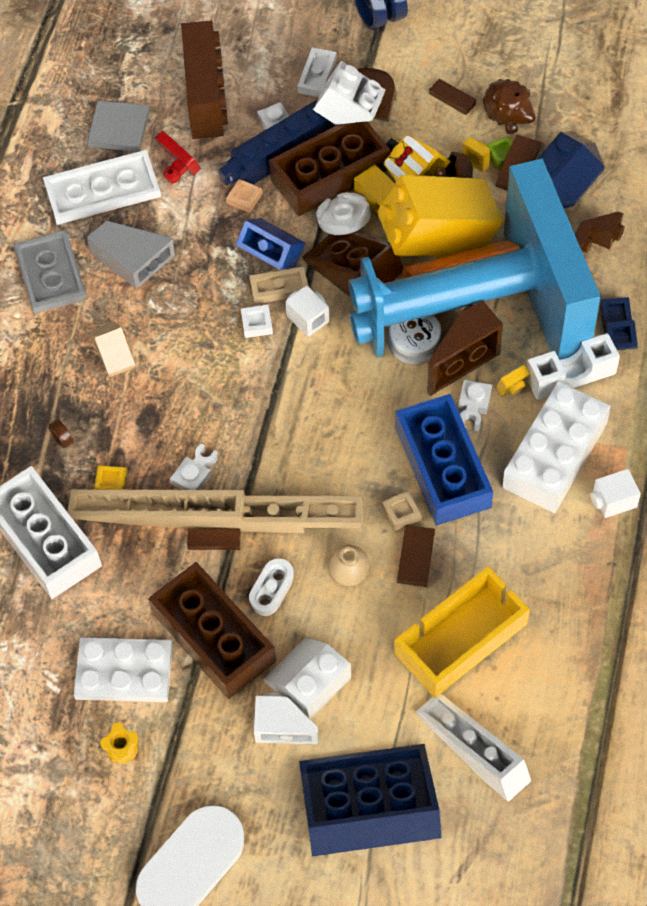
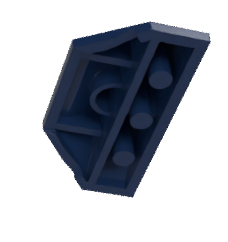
[537,131,605,209]

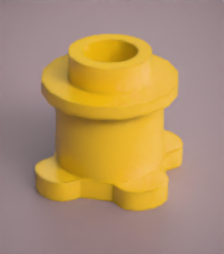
[100,722,139,764]

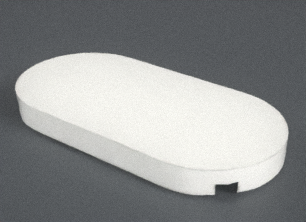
[136,806,244,906]

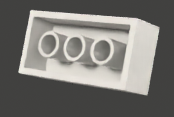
[502,382,611,513]
[0,466,102,599]

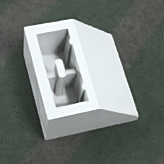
[313,61,386,125]

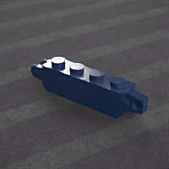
[219,99,339,186]

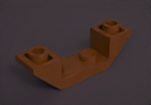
[575,211,625,253]

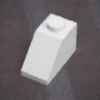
[254,693,319,744]

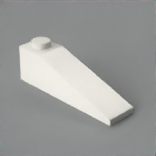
[416,694,531,802]

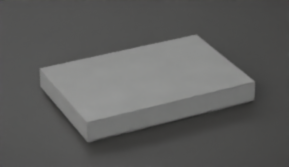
[13,230,87,314]

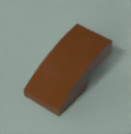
[496,134,542,191]

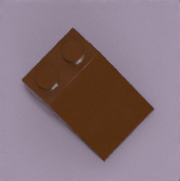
[302,231,404,297]
[427,300,503,396]

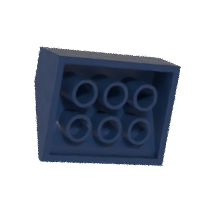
[299,744,442,857]

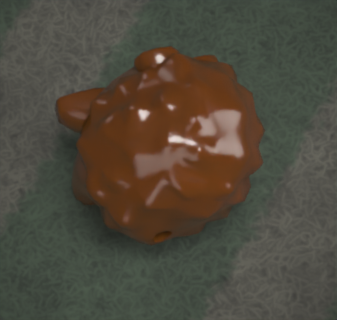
[483,79,536,134]

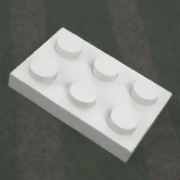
[74,638,173,702]

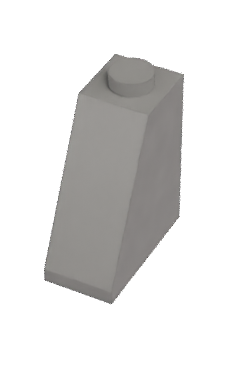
[87,221,175,289]

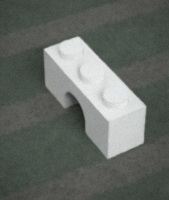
[527,333,620,400]

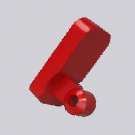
[155,130,201,184]

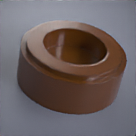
[48,419,74,448]

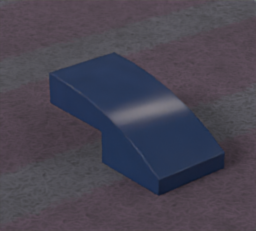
[600,297,638,350]

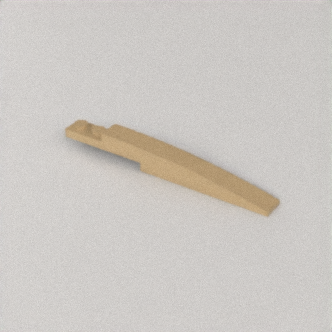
[67,489,365,533]

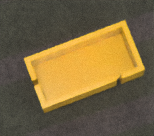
[394,566,530,698]

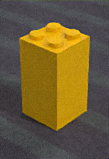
[377,175,504,256]

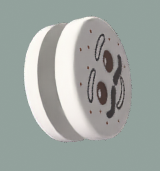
[389,315,442,365]

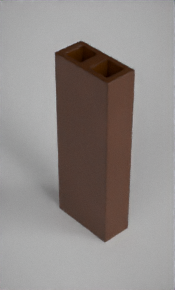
[429,79,476,115]
[187,528,241,550]

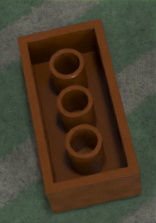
[181,20,228,139]
[269,121,390,217]
[148,562,276,699]

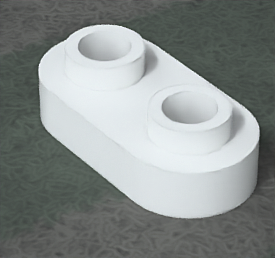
[249,559,294,616]

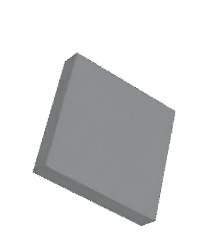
[87,101,150,152]

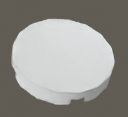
[316,193,371,235]

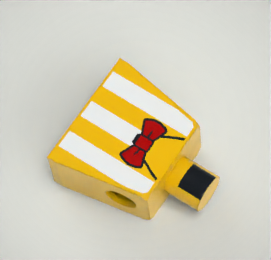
[384,134,451,182]

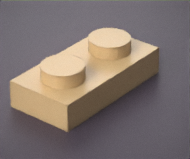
[249,266,308,304]

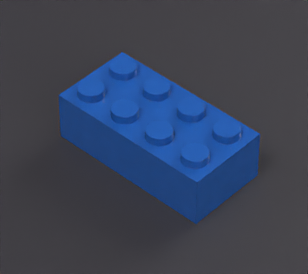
[395,394,493,526]

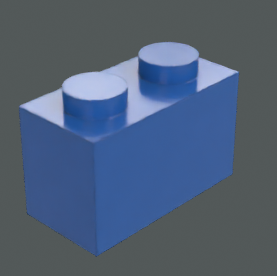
[236,218,305,270]

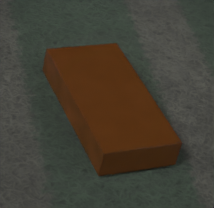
[397,525,435,587]

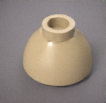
[328,545,370,586]

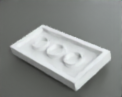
[43,150,161,225]

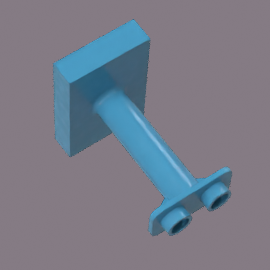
[348,158,601,360]

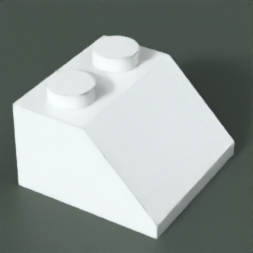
[263,637,351,719]

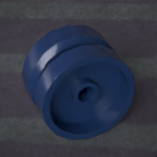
[354,0,408,30]

